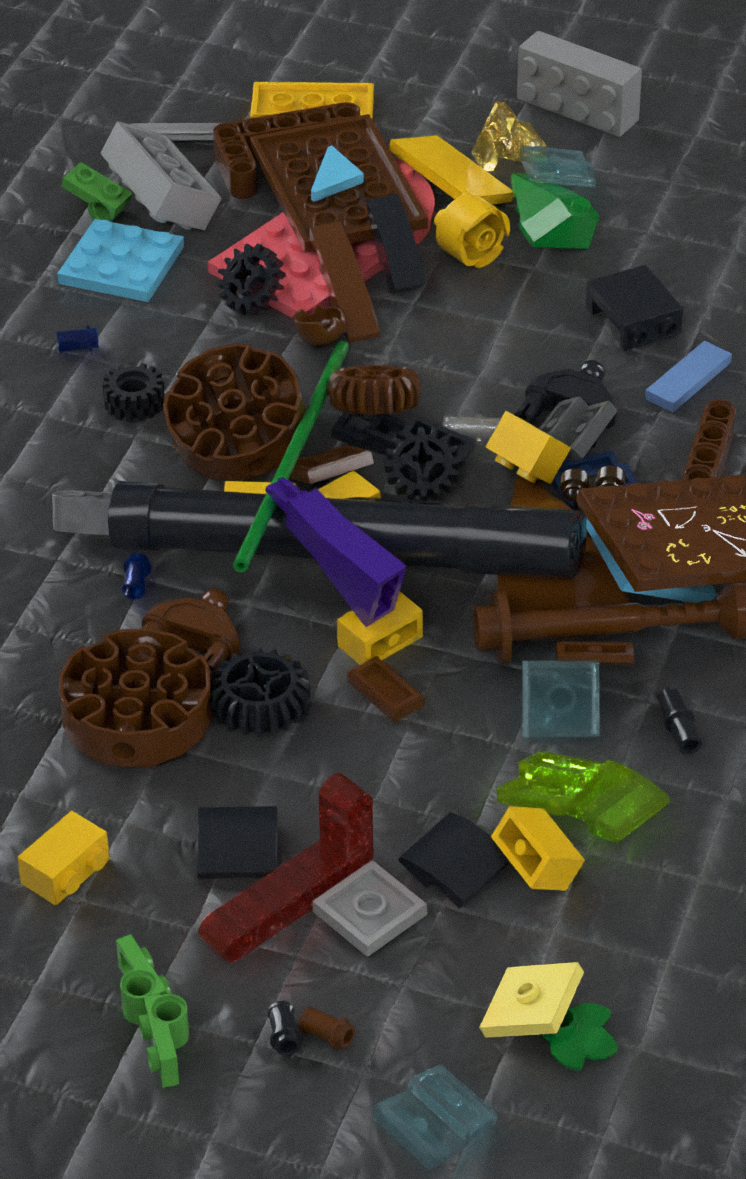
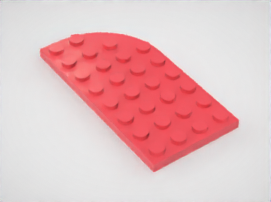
[208,156,435,318]

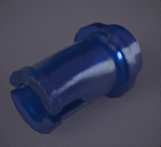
[57,325,99,353]
[122,553,152,600]

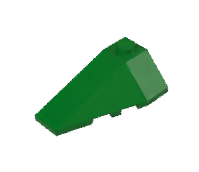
[510,173,600,249]

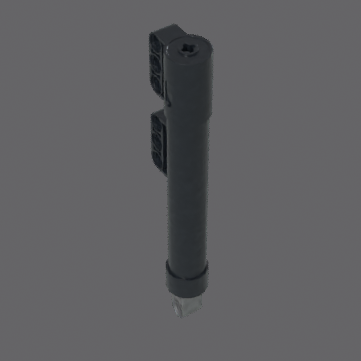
[52,481,587,580]

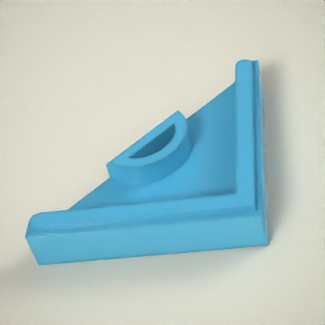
[311,145,364,202]

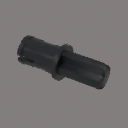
[657,687,703,754]

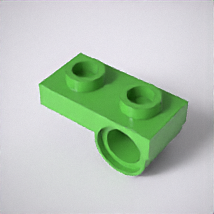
[61,162,133,222]
[116,934,172,1025]
[138,994,189,1088]

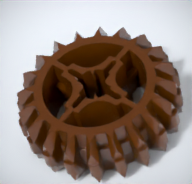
[328,364,421,415]

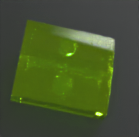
[497,750,605,816]
[555,759,670,843]

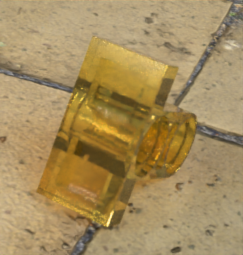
[471,101,547,172]

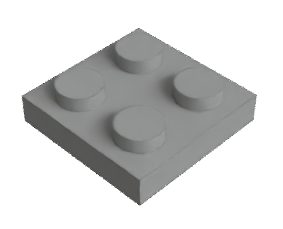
[313,860,427,957]

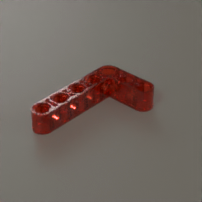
[198,773,374,963]

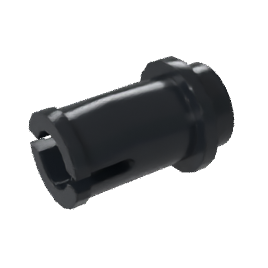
[267,1001,303,1055]

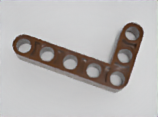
[213,102,360,199]
[681,399,736,480]

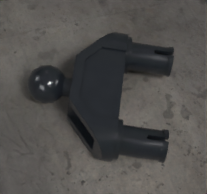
[514,360,618,448]

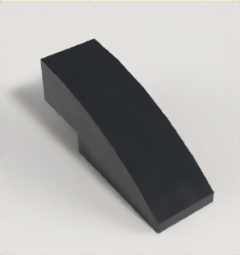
[365,194,426,294]

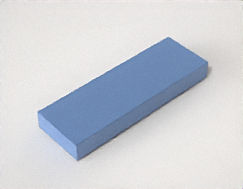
[645,341,732,413]

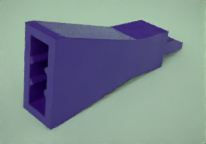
[265,477,406,627]

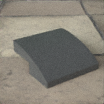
[539,396,618,461]

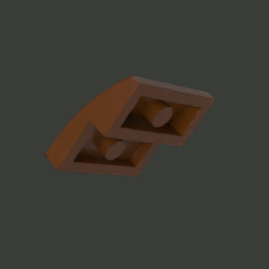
[555,642,634,667]

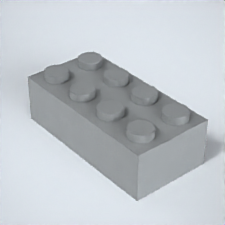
[517,31,642,137]
[100,121,222,231]

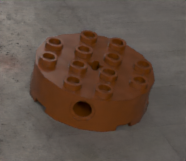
[163,343,306,482]
[59,628,212,769]

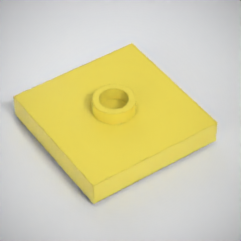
[479,962,584,1038]

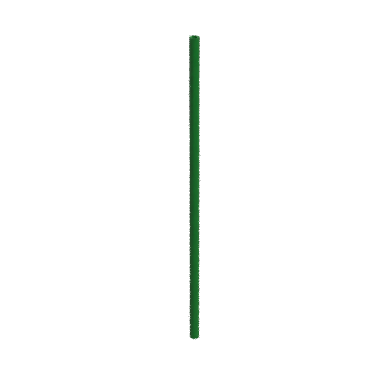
[233,341,349,573]

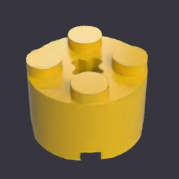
[434,191,510,268]

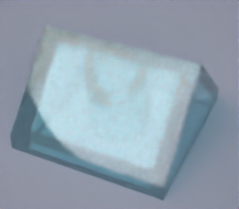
[521,660,600,737]

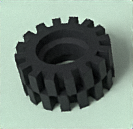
[102,362,165,422]

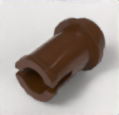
[299,1006,355,1050]

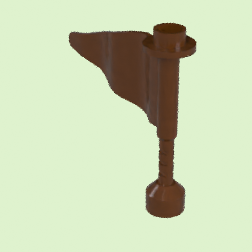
[473,477,746,665]

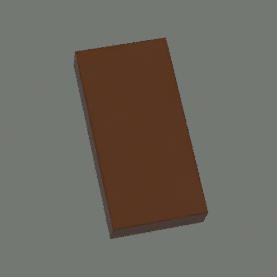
[347,656,424,723]

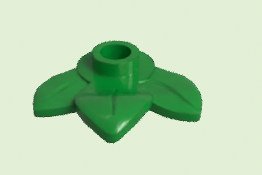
[541,1003,618,1070]

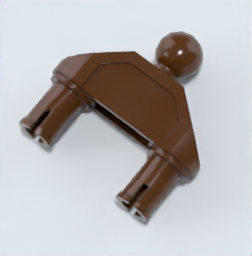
[142,589,241,681]

